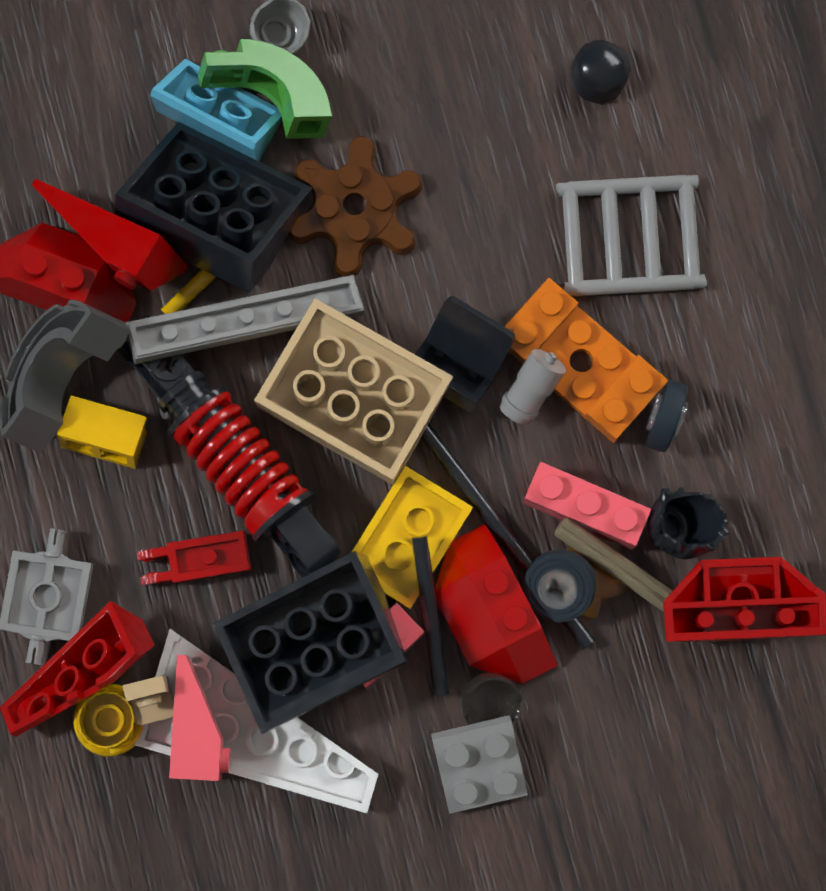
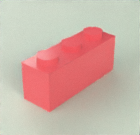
[523,461,651,550]

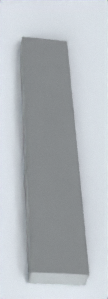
[125,275,364,364]

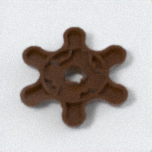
[288,136,423,277]

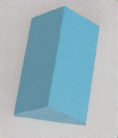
[150,59,282,161]

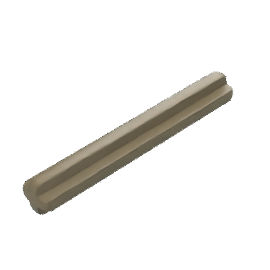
[554,518,672,612]

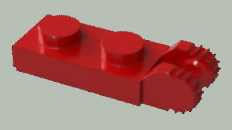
[137,530,253,586]

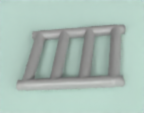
[556,175,707,296]

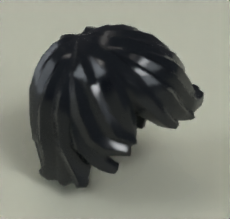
[647,487,729,560]

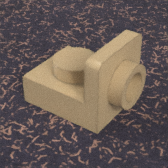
[122,675,174,725]

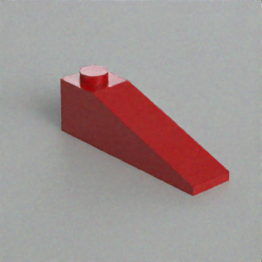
[32,178,188,291]

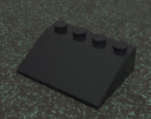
[115,122,312,293]
[213,551,408,734]

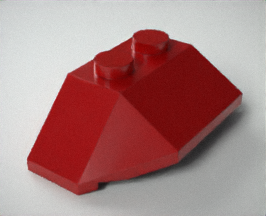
[0,222,137,323]
[435,524,558,684]
[663,557,826,642]

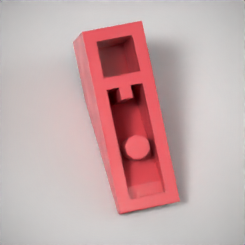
[169,655,231,781]

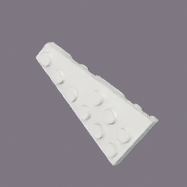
[135,629,378,813]

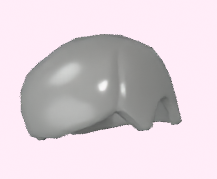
[250,0,311,54]

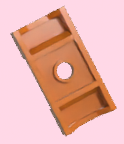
[505,278,668,443]

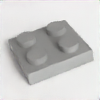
[431,715,528,814]

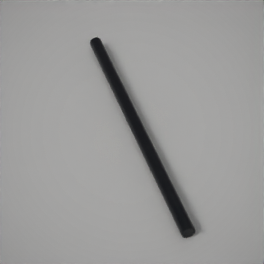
[421,423,596,649]

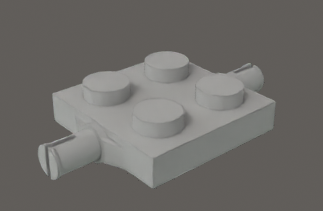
[0,528,94,665]

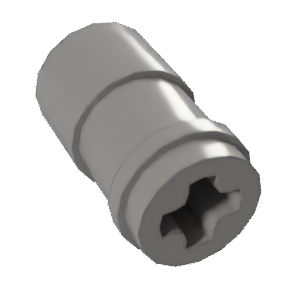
[500,349,566,425]

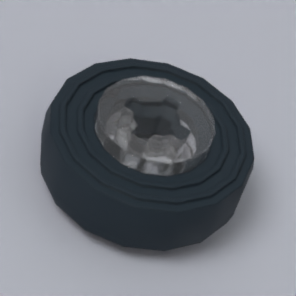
[645,380,688,452]
[524,549,597,622]

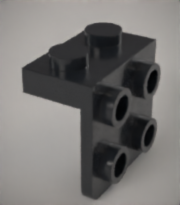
[415,296,516,413]

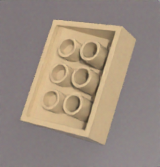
[254,298,453,485]

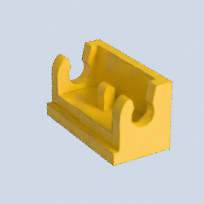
[57,395,147,469]

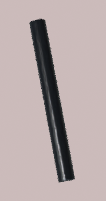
[411,535,449,696]

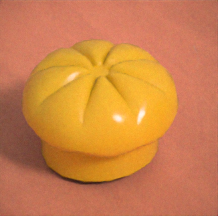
[73,684,144,757]

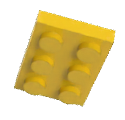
[352,466,473,610]

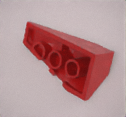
[0,601,155,737]

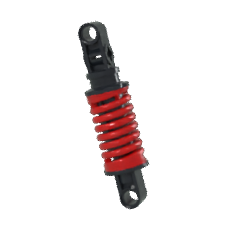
[117,315,341,577]

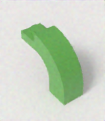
[198,39,332,139]

